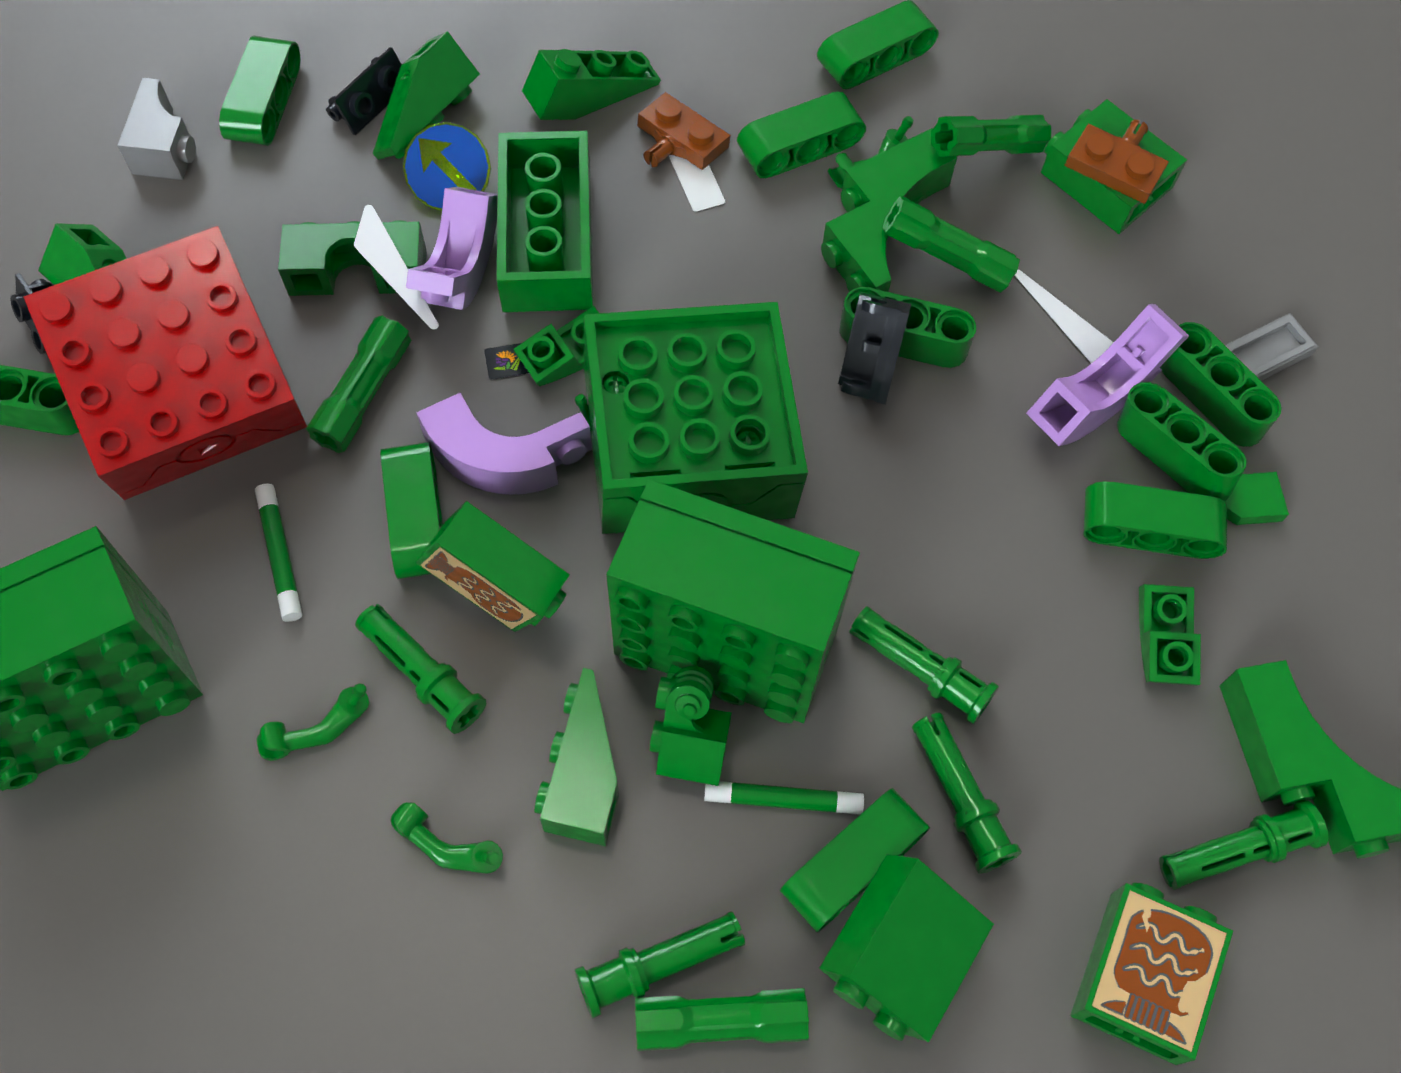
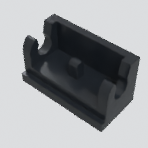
[838,292,911,405]

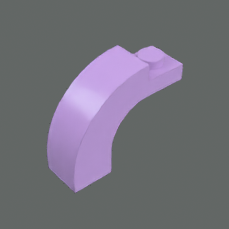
[406,187,498,310]
[1026,304,1189,446]
[416,393,592,495]

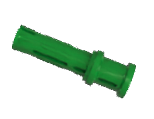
[355,604,486,734]
[849,606,999,724]
[912,713,1022,874]
[1159,800,1329,890]
[574,911,745,1018]

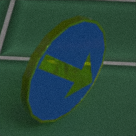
[403,122,491,211]

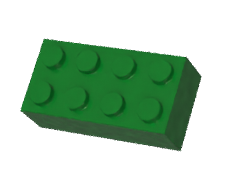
[497,130,593,312]

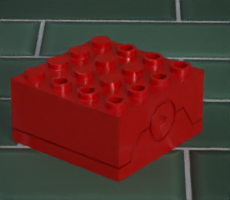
[23,226,307,500]

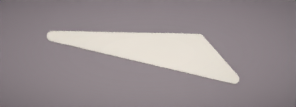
[354,205,439,330]
[1014,270,1114,363]

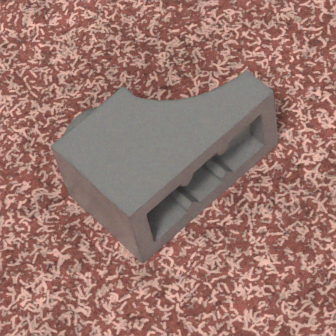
[117,78,196,180]

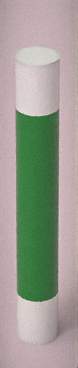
[255,483,302,622]
[704,781,864,815]

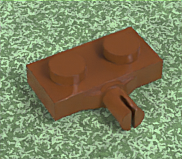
[637,92,731,170]
[1065,119,1169,204]

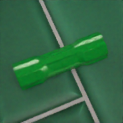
[931,115,1051,157]
[882,196,1020,293]
[306,315,412,453]
[635,988,809,1051]

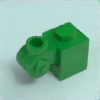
[649,666,732,786]

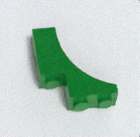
[821,128,957,292]
[1219,660,1401,859]

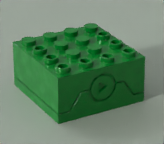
[584,302,808,534]
[606,479,860,723]
[0,526,203,791]

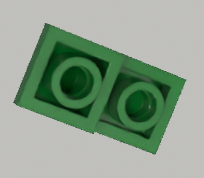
[513,305,599,386]
[1139,584,1201,686]

